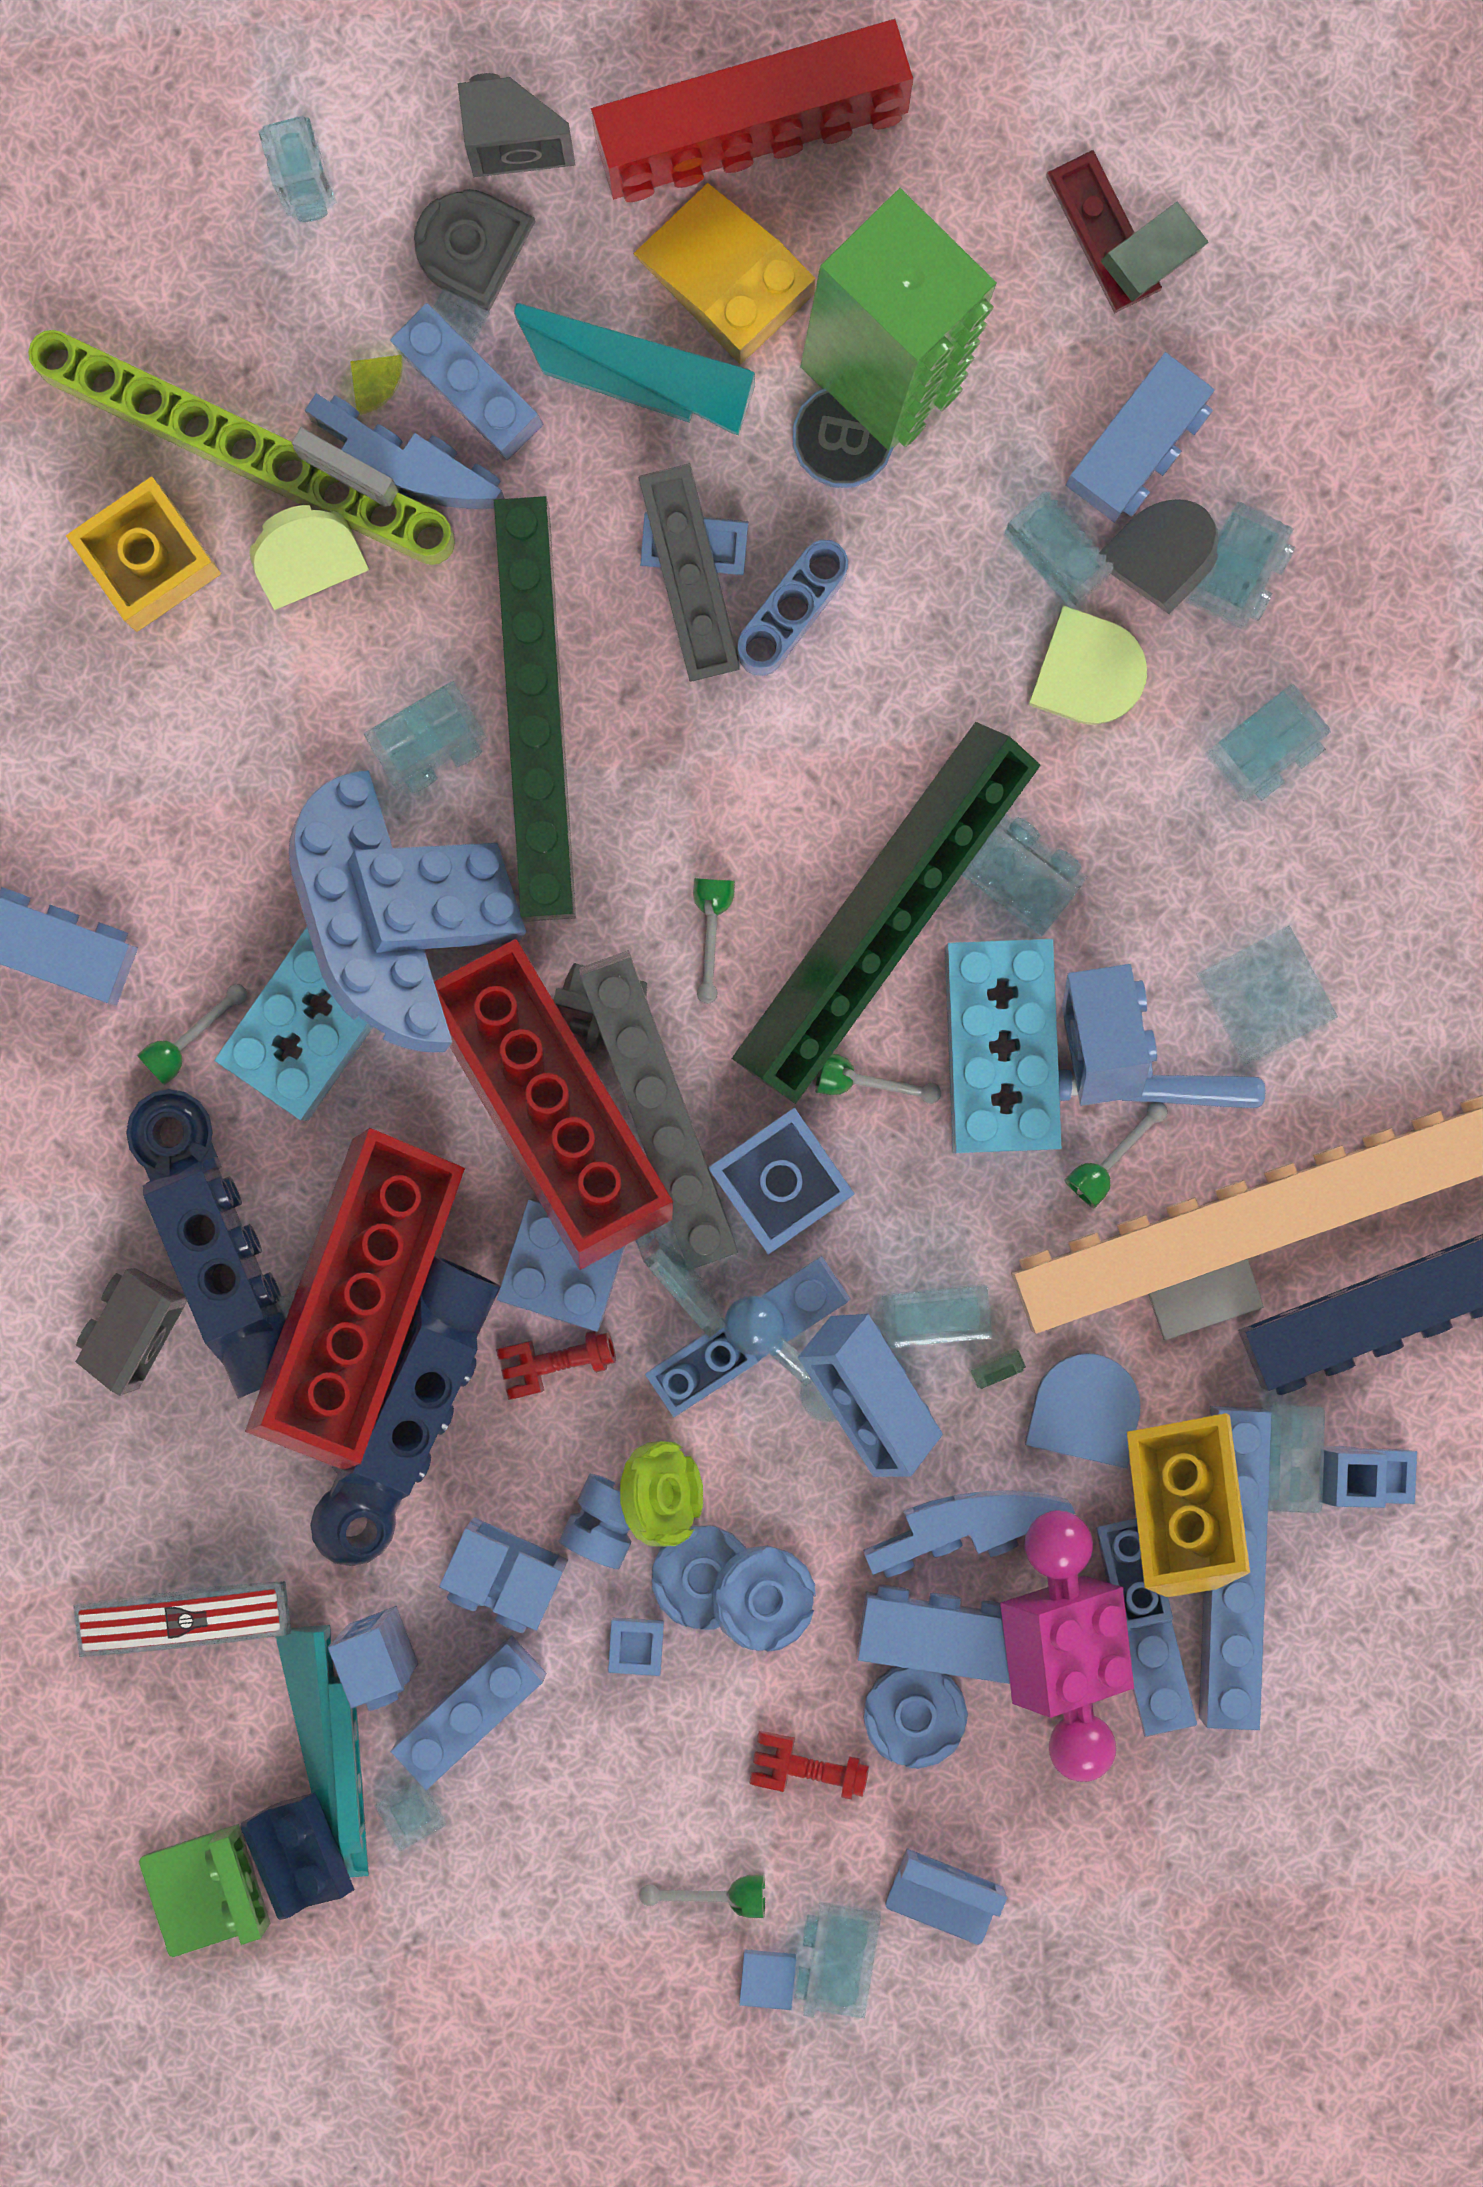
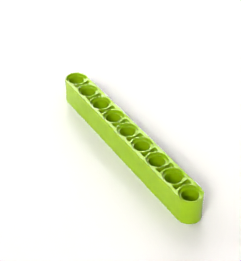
[28,330,455,565]

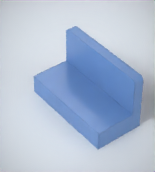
[885,1848,1007,1945]

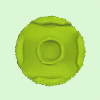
[620,1441,703,1547]

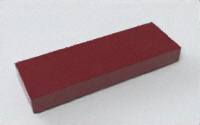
[1046,150,1162,314]

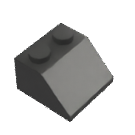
[457,73,576,178]
[75,1268,187,1396]

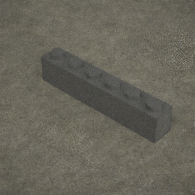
[579,950,738,1270]

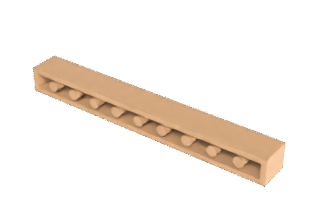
[1011,1095,1483,1334]

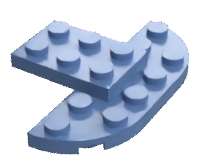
[289,770,526,1053]

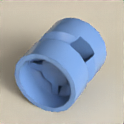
[558,1473,632,1569]

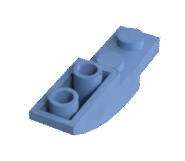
[305,393,505,509]
[645,1256,851,1417]
[863,1490,1075,1578]
[1096,1518,1197,1737]

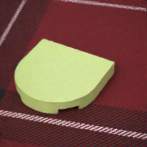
[249,505,369,610]
[1028,605,1147,725]

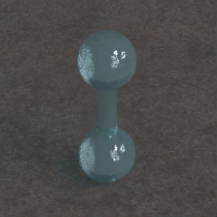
[723,1296,838,1422]

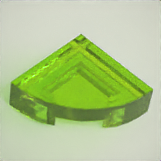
[350,355,403,415]

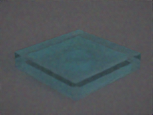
[1196,925,1338,1066]
[635,1228,726,1338]

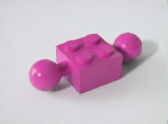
[1000,1510,1134,1782]

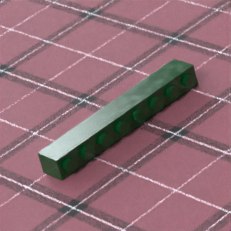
[494,496,576,922]
[731,722,1041,1104]

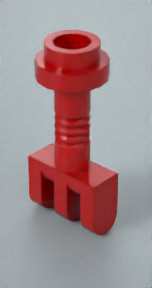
[496,1331,616,1400]
[749,1731,869,1800]

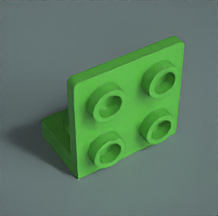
[139,1824,271,1957]

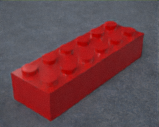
[591,19,913,202]
[434,939,673,1270]
[245,1128,465,1470]

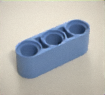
[738,540,848,676]

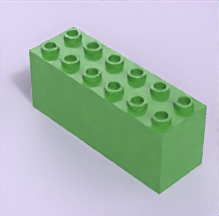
[800,188,997,451]

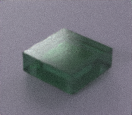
[967,1348,1026,1389]

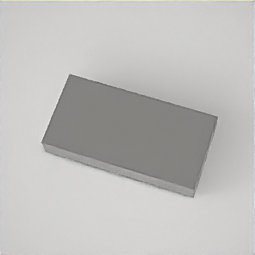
[292,427,398,507]
[1148,1259,1264,1341]

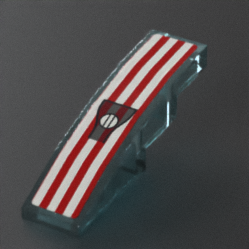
[73,1581,292,1657]

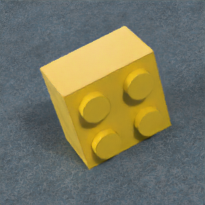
[65,476,222,632]

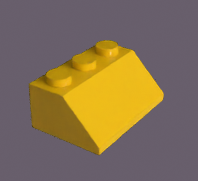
[1127,1413,1250,1597]

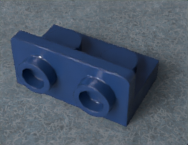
[240,1792,355,1920]

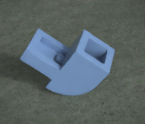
[1318,1446,1417,1508]

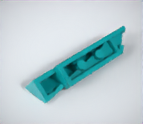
[514,303,755,436]
[275,1625,369,1878]

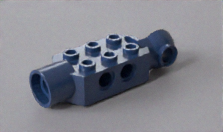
[126,1089,286,1399]
[310,1256,501,1566]

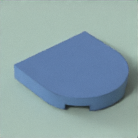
[1025,1353,1140,1469]

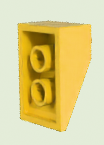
[633,183,816,365]

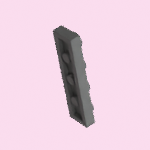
[638,463,740,682]

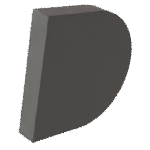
[414,189,536,312]
[1095,499,1219,614]

